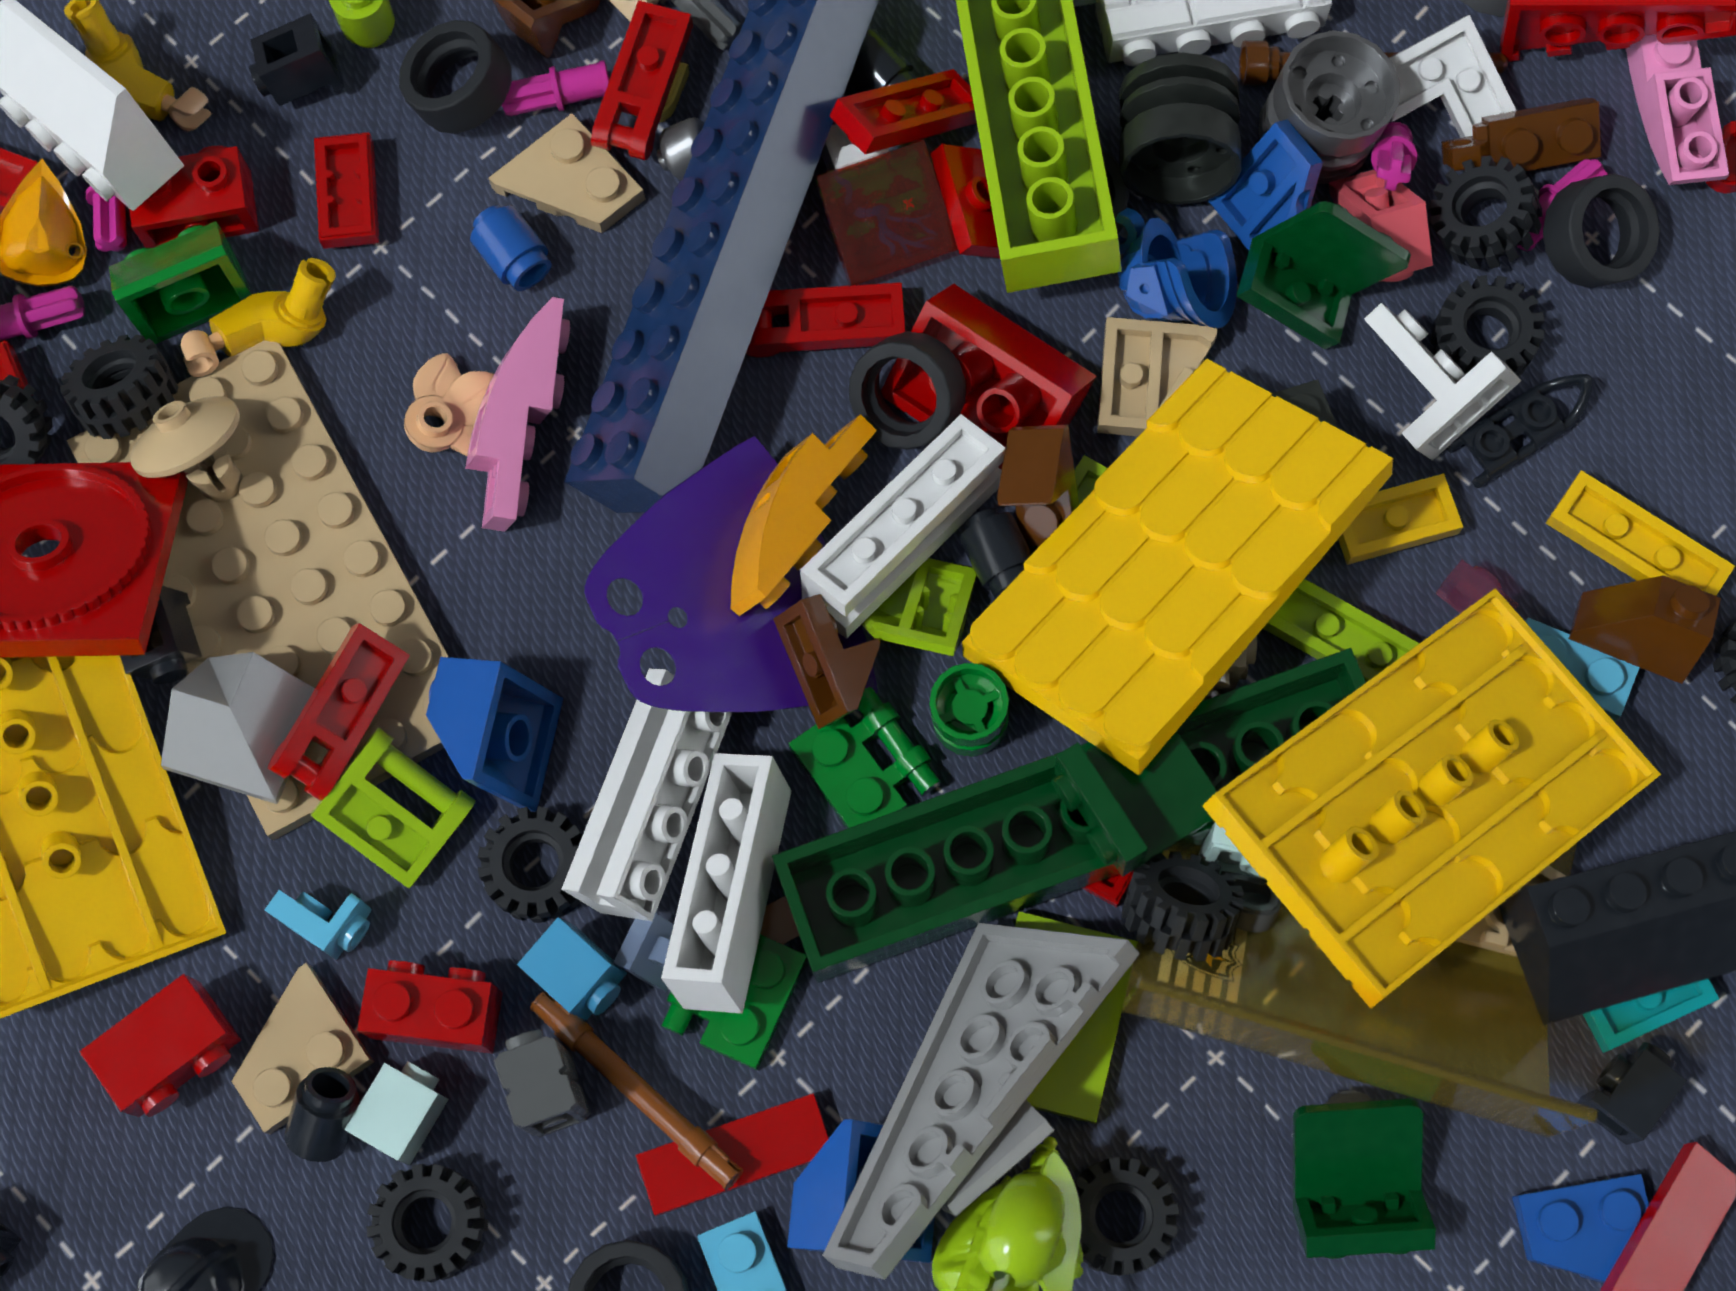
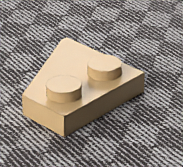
[489,113,645,233]
[1097,317,1217,436]
[232,963,374,1134]

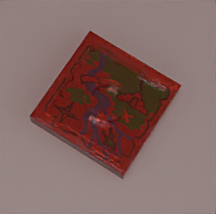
[814,139,958,285]

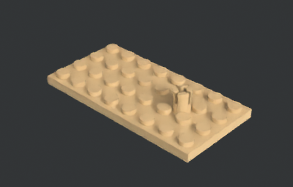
[66,340,450,841]

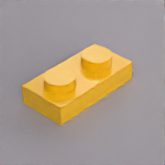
[1338,473,1463,565]

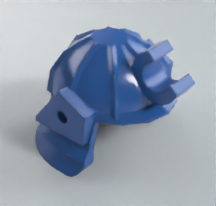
[1115,208,1237,329]

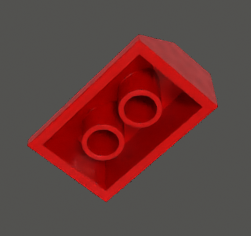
[881,283,1097,470]

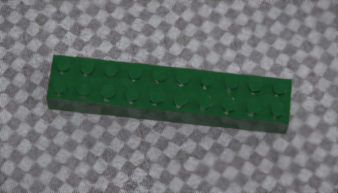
[772,648,1366,984]

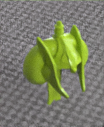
[932,1136,1083,1291]

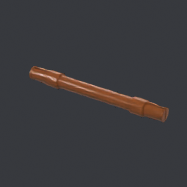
[530,991,744,1190]

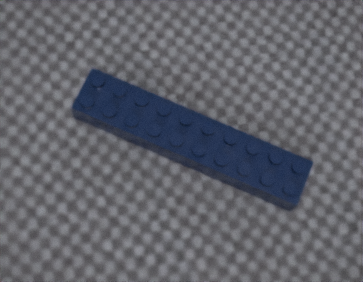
[564,0,878,513]

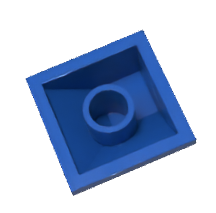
[426,657,563,812]
[787,1119,935,1263]

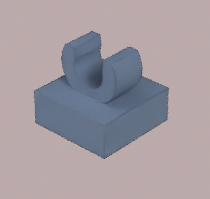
[613,913,674,992]

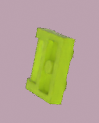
[310,727,476,889]

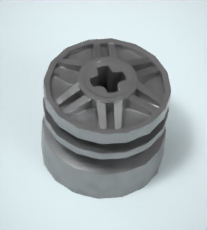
[1259,30,1400,184]

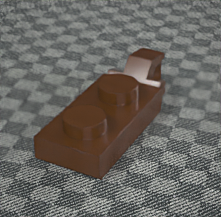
[1441,98,1601,171]

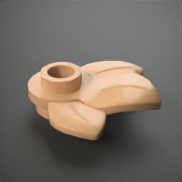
[404,353,494,456]

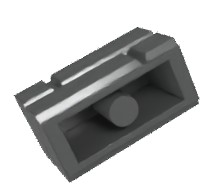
[494,1029,591,1138]

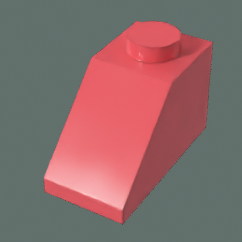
[1328,170,1433,282]

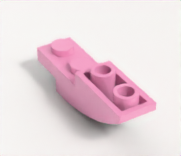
[1625,35,1729,185]
[465,297,570,532]

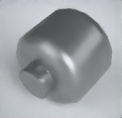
[657,118,704,181]

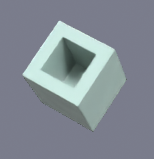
[344,1061,449,1165]

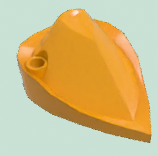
[0,158,87,287]

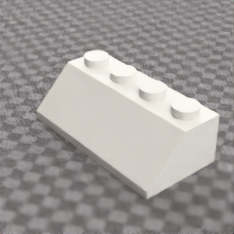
[0,0,184,211]

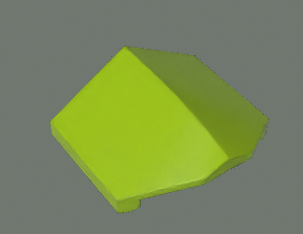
[861,558,977,657]

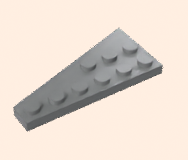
[822,923,1140,1280]

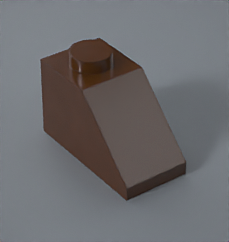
[1568,575,1721,684]

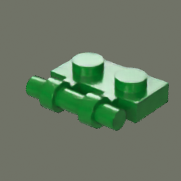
[788,687,941,829]
[661,934,808,1071]

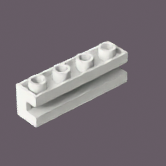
[800,414,1006,639]
[562,668,732,921]

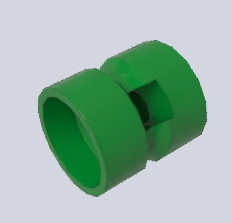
[929,663,1009,757]

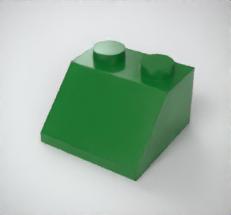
[109,221,252,344]

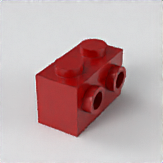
[129,146,259,248]
[357,960,503,1054]
[79,974,241,1117]

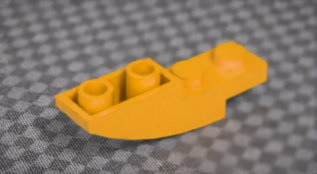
[730,414,877,616]

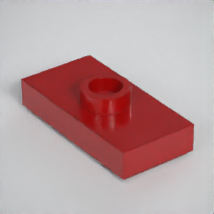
[314,132,379,249]
[930,144,1000,258]

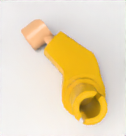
[64,0,212,131]
[180,258,336,377]

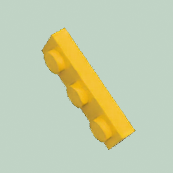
[1546,470,1735,596]

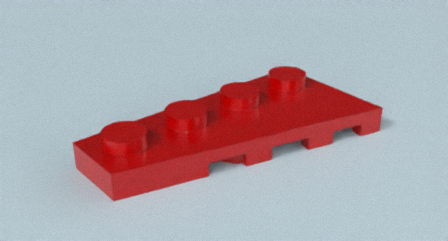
[1500,0,1736,61]

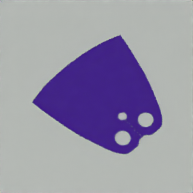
[584,436,878,712]

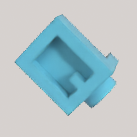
[264,890,372,960]

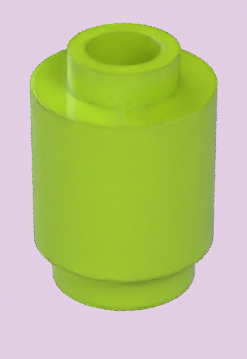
[329,0,395,48]

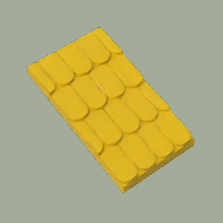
[962,358,1393,776]
[1202,588,1661,1009]
[0,655,226,1019]

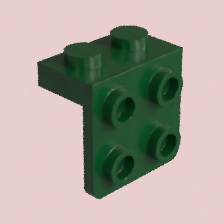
[1237,201,1411,349]
[1052,731,1217,877]
[1293,1098,1436,1259]

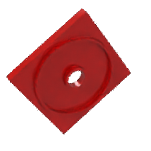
[0,462,189,657]

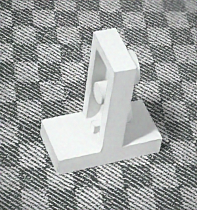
[1364,303,1521,460]

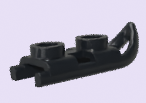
[1447,374,1593,488]

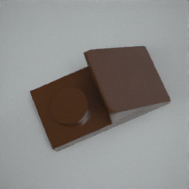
[492,0,601,58]
[997,425,1079,546]
[773,594,881,729]

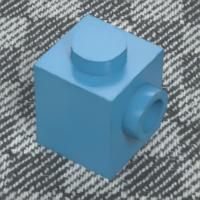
[517,917,627,1020]

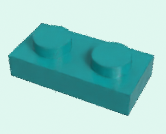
[1583,979,1719,1053]

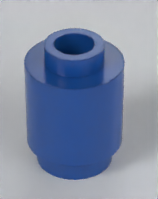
[470,205,552,291]

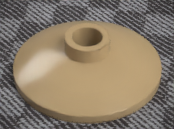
[130,396,240,478]

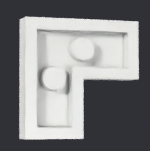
[1389,15,1517,138]

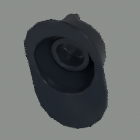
[137,1207,274,1291]

